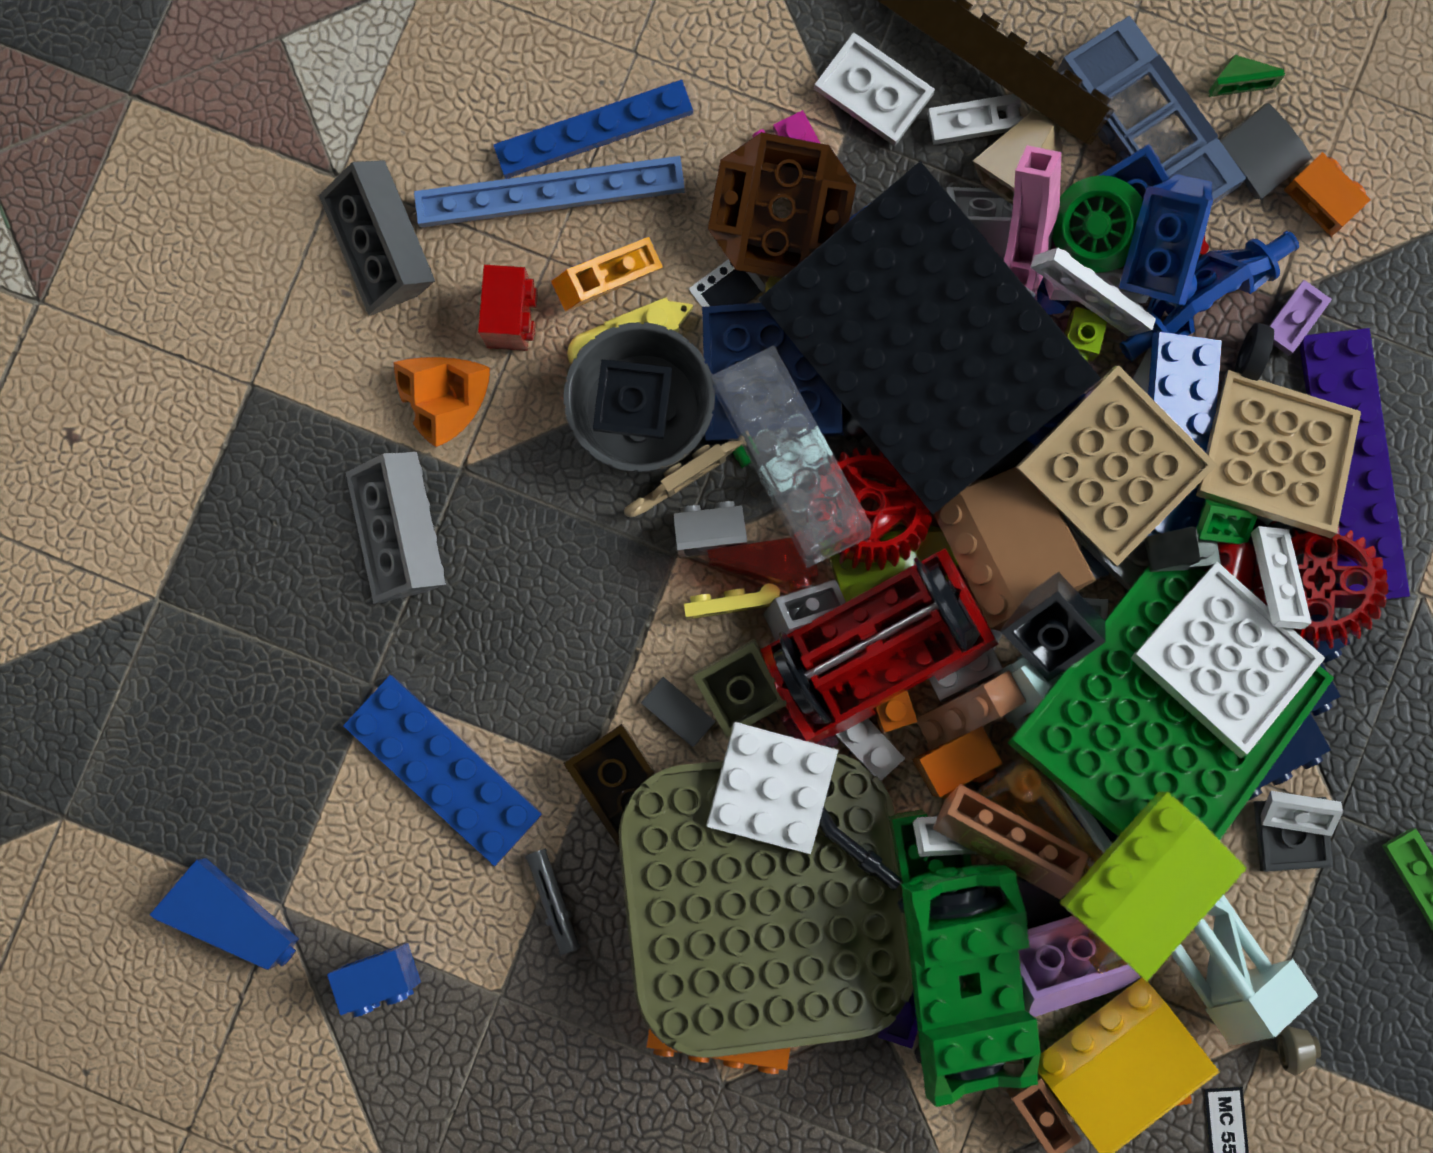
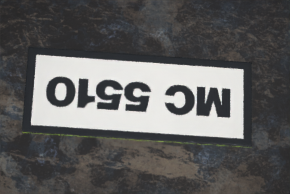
[1204,1086,1249,1153]

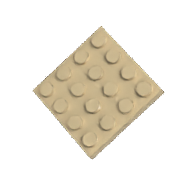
[1015,365,1217,566]
[1196,370,1361,538]

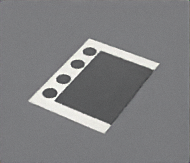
[689,259,765,307]

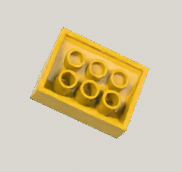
[1037,977,1220,1153]

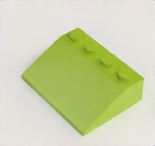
[1060,791,1247,981]

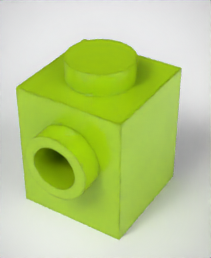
[1065,307,1107,362]

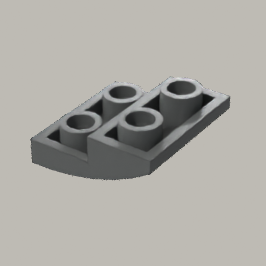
[1220,103,1313,199]

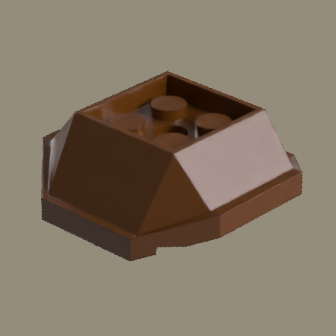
[708,132,856,278]

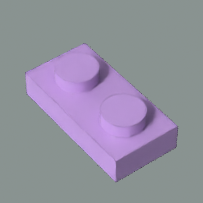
[1269,280,1332,356]

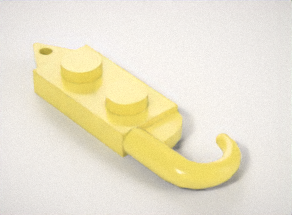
[567,297,693,364]

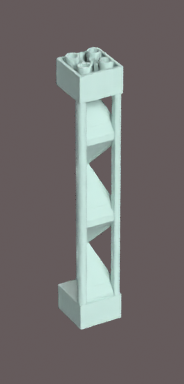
[994,655,1318,1046]

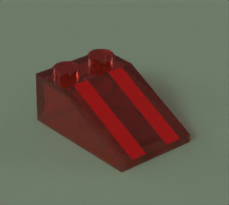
[707,534,819,592]

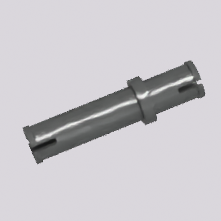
[525,848,581,956]

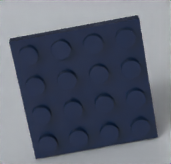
[702,303,844,443]

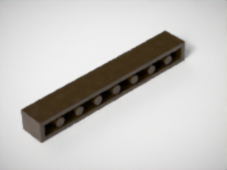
[877,0,1115,145]

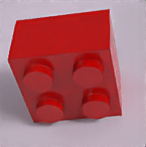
[478,265,538,351]

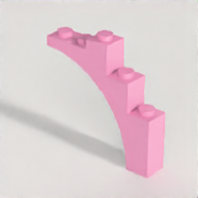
[1004,145,1061,300]

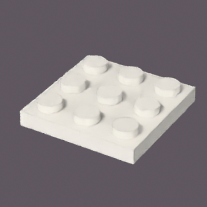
[706,722,838,854]

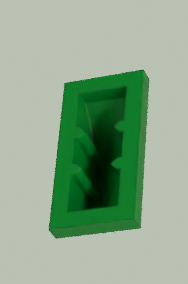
[1208,55,1285,97]
[1196,498,1258,544]

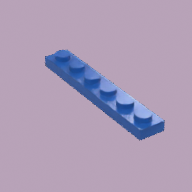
[493,80,693,179]

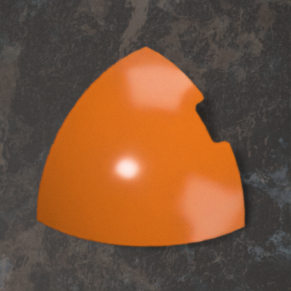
[393,357,490,447]

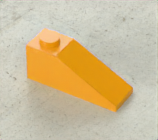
[551,237,663,312]

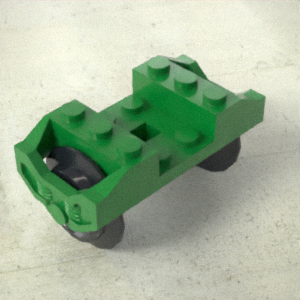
[897,865,1041,1107]

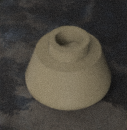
[1276,1025,1321,1075]

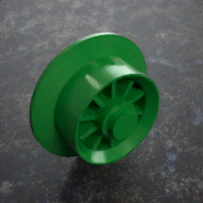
[1052,175,1143,273]

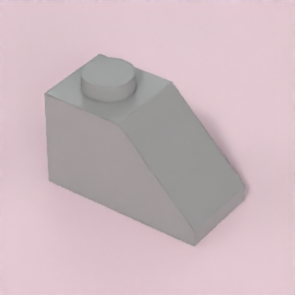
[764,579,846,641]

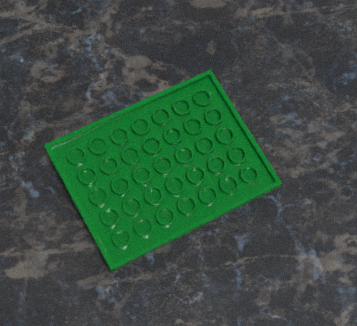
[1008,565,1334,840]

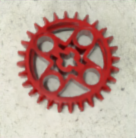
[1253,526,1388,650]

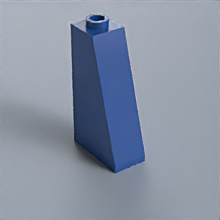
[149,858,299,970]

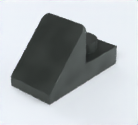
[1145,527,1221,572]

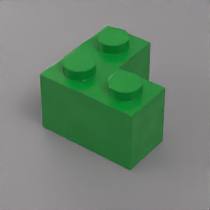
[888,810,972,885]

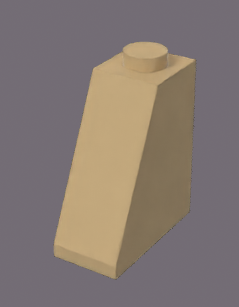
[973,110,1063,205]

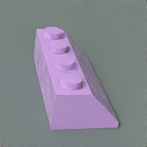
[1019,916,1154,1017]

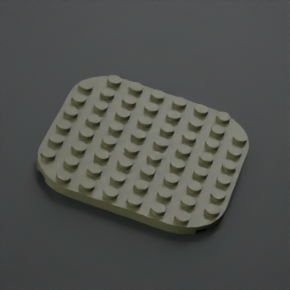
[619,753,913,1058]

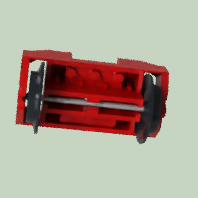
[761,548,999,743]

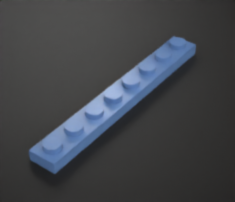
[414,156,685,228]

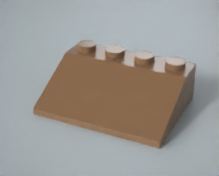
[934,467,1096,631]

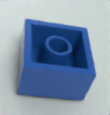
[327,943,421,1018]

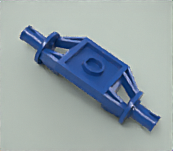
[1119,231,1299,361]

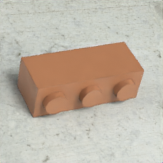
[917,671,1026,749]

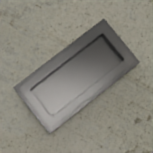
[641,677,716,748]

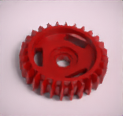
[804,447,932,571]

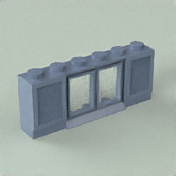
[1058,15,1247,205]

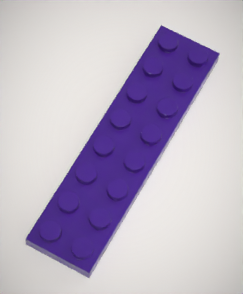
[1299,328,1410,600]

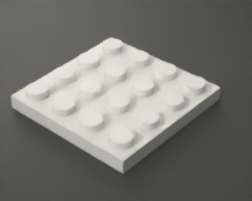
[1131,562,1325,758]

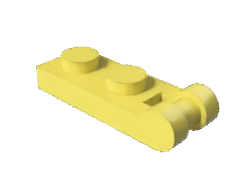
[684,583,780,620]

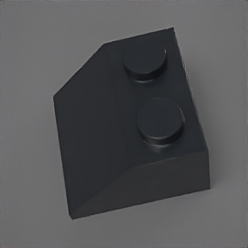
[1001,572,1106,682]

